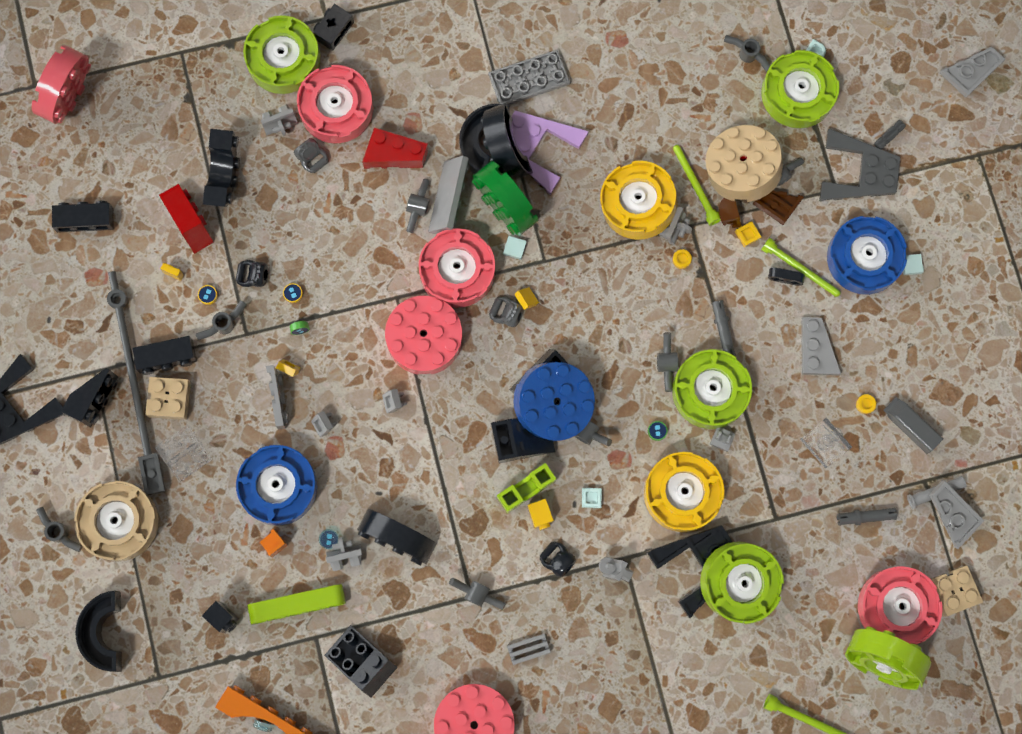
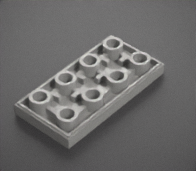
[488,49,570,105]
[428,156,469,234]

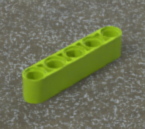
[247,584,346,625]

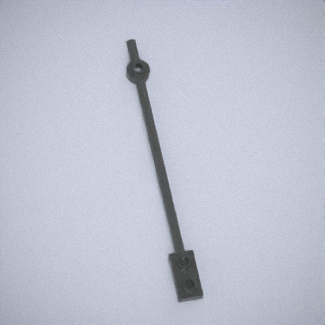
[107,271,166,495]

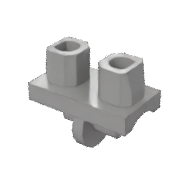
[261,105,298,136]
[659,207,692,245]
[326,537,362,571]
[599,557,634,582]

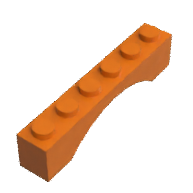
[215,685,313,734]

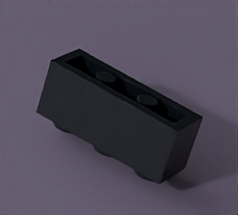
[52,201,114,233]
[132,336,197,375]

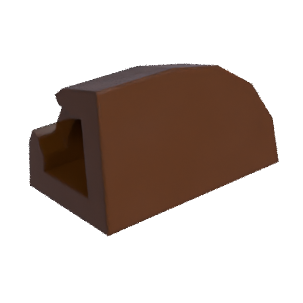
[719,198,741,228]

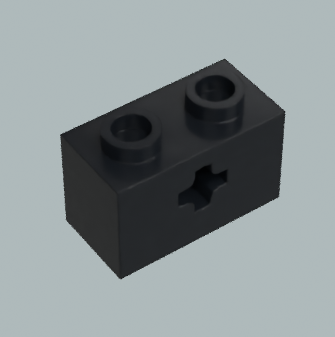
[313,3,354,51]
[202,601,239,633]

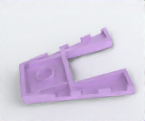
[511,111,588,195]

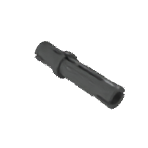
[711,300,736,356]
[836,507,897,526]

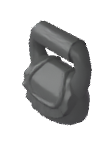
[294,138,328,173]
[489,297,524,327]

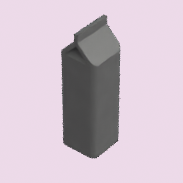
[883,397,944,454]

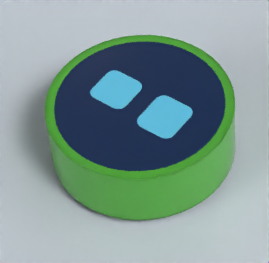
[290,321,310,335]
[648,421,667,441]

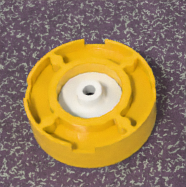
[600,161,677,240]
[644,452,724,532]

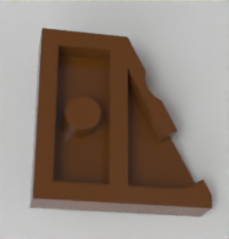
[753,190,804,225]

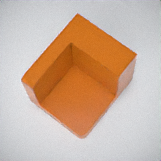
[260,529,288,558]

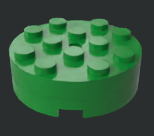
[471,161,539,236]

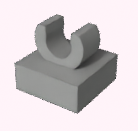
[382,389,407,413]
[311,411,337,437]
[709,428,735,452]

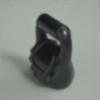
[235,260,268,287]
[540,542,576,577]

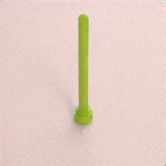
[673,145,721,226]
[761,237,841,297]
[763,694,847,734]

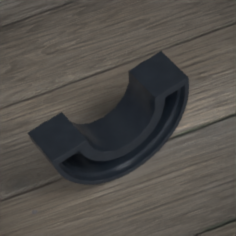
[481,103,533,180]
[459,104,510,174]
[202,129,240,207]
[357,509,437,566]
[75,591,122,672]

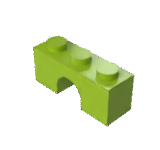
[496,463,556,514]

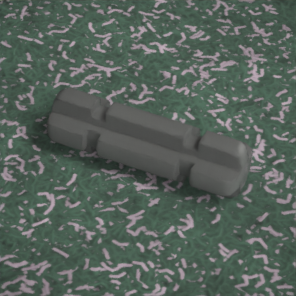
[874,120,906,149]

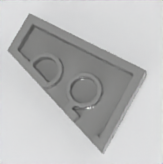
[939,47,1005,98]
[801,317,841,376]
[266,365,288,430]
[929,480,984,549]

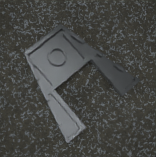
[819,129,900,202]

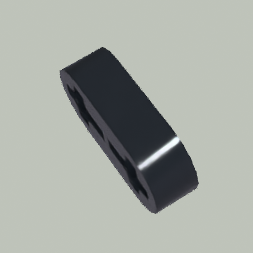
[768,268,805,286]

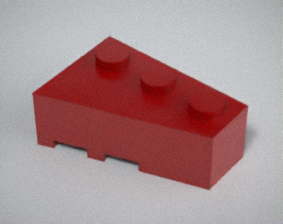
[362,128,429,169]
[159,184,214,254]

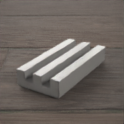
[507,634,551,665]

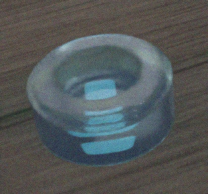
[319,529,339,549]
[253,718,274,732]

